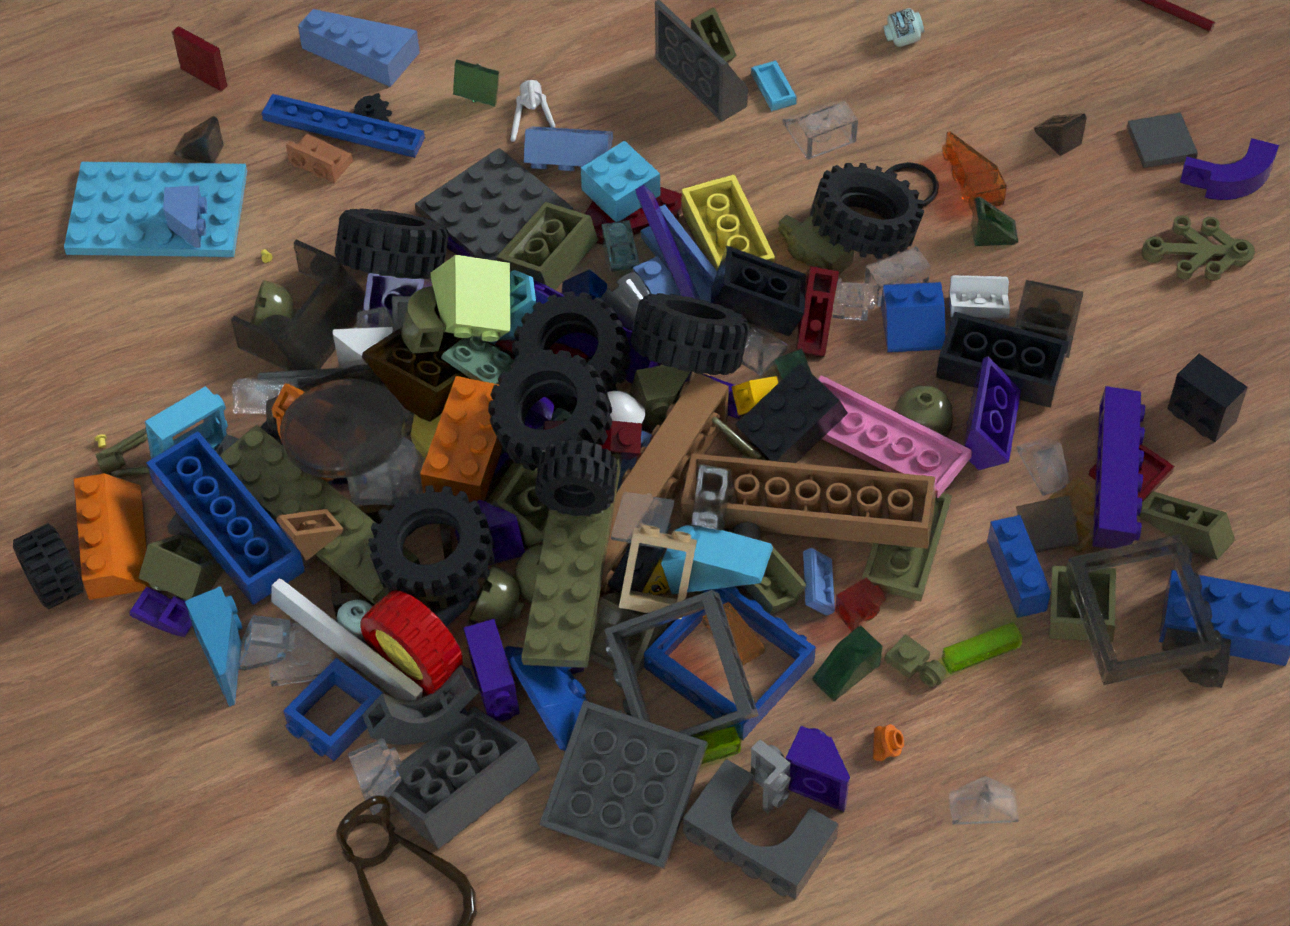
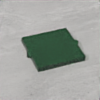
[453,59,500,107]

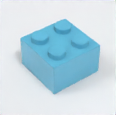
[581,140,660,223]

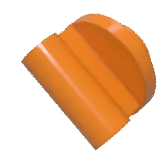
[873,724,904,761]

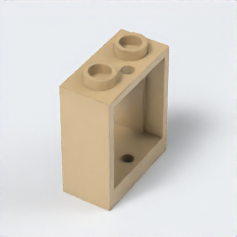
[619,525,697,620]

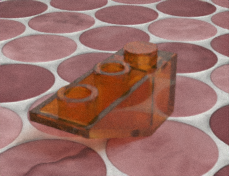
[942,132,1007,212]

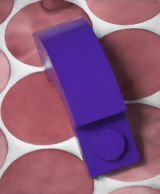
[1180,138,1279,200]

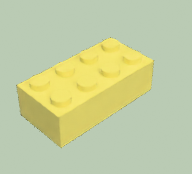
[682,174,775,271]

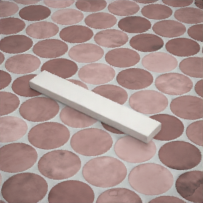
[271,578,423,701]

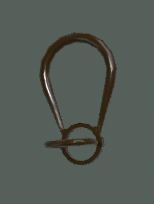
[336,795,477,926]

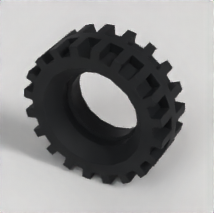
[810,163,924,259]
[368,485,495,609]

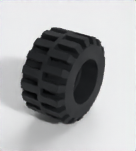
[535,439,618,516]
[13,523,83,609]

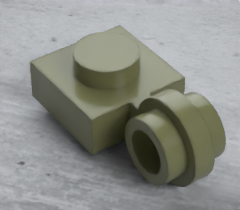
[885,634,946,687]

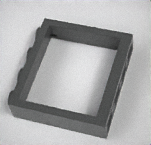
[604,590,759,738]

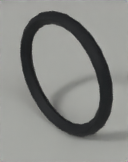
[885,162,939,207]

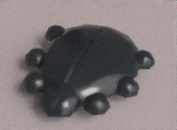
[353,93,392,122]

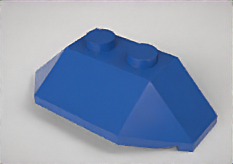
[504,646,588,751]

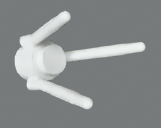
[510,80,556,142]

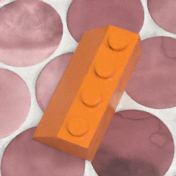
[74,473,151,600]

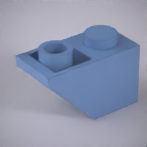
[163,186,207,248]

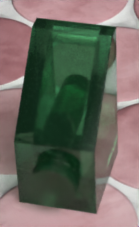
[812,625,883,701]

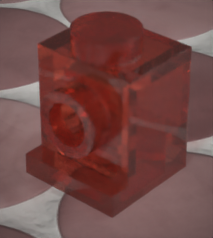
[835,577,886,633]

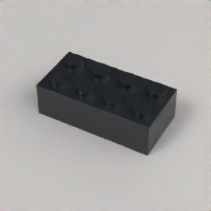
[936,312,1069,408]

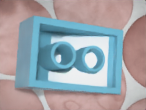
[661,525,773,594]

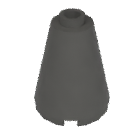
[600,272,650,331]

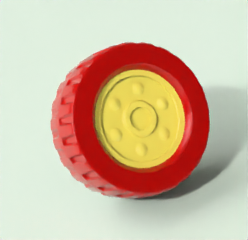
[360,589,477,696]

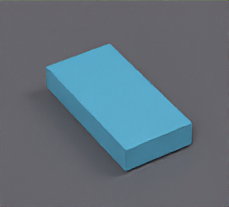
[751,60,797,111]

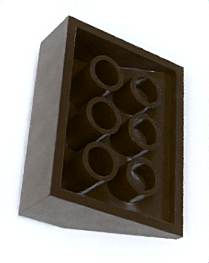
[362,327,501,422]

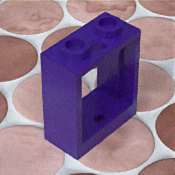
[463,619,520,722]

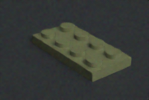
[861,493,952,601]

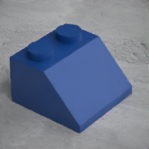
[881,282,946,353]

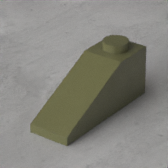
[1139,491,1235,560]

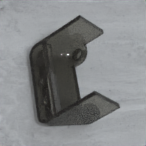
[231,239,365,371]

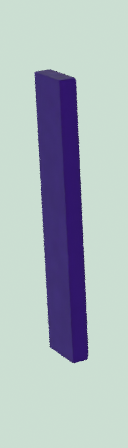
[635,185,701,300]

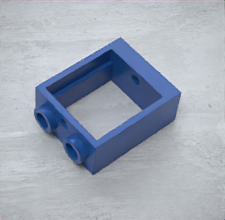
[283,658,384,761]

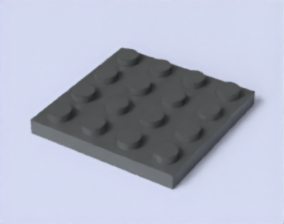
[415,148,573,261]
[539,700,708,869]

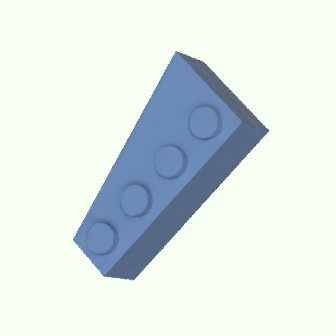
[298,9,420,87]

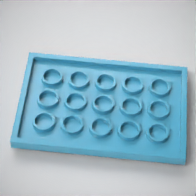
[64,162,247,257]

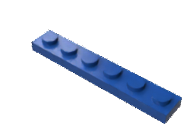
[262,94,425,158]

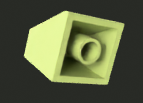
[431,255,510,342]

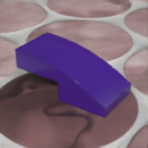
[130,586,192,637]

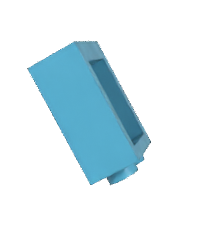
[145,386,228,459]

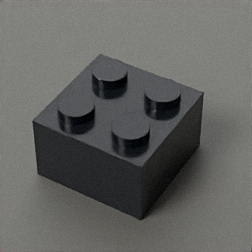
[1167,353,1248,442]

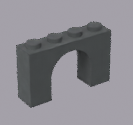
[683,759,839,900]

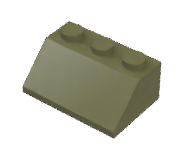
[496,202,598,290]

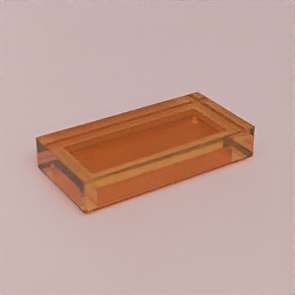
[702,601,765,665]

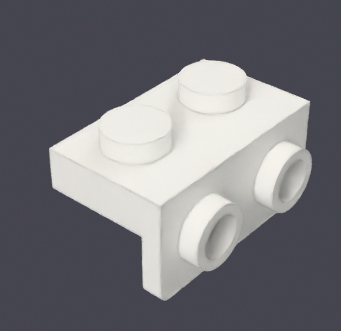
[949,275,1010,320]

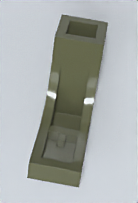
[401,286,445,354]

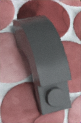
[362,665,479,745]

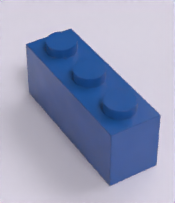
[987,515,1051,618]

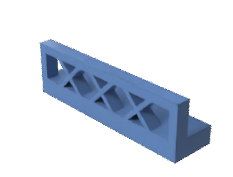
[641,204,717,303]

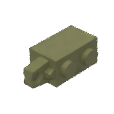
[778,215,854,274]

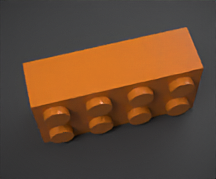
[420,376,503,503]

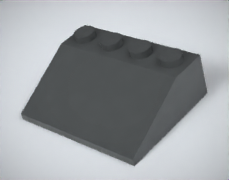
[655,0,748,122]
[374,706,540,849]

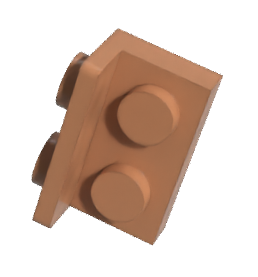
[286,133,353,183]

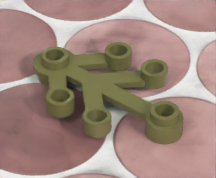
[1141,215,1255,281]

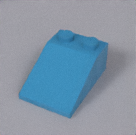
[185,586,243,707]

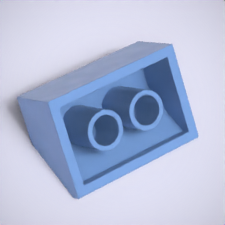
[524,126,613,171]

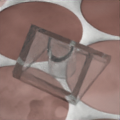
[741,322,789,376]

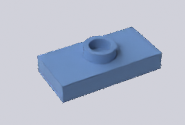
[803,548,835,616]

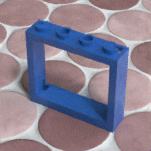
[644,586,816,740]

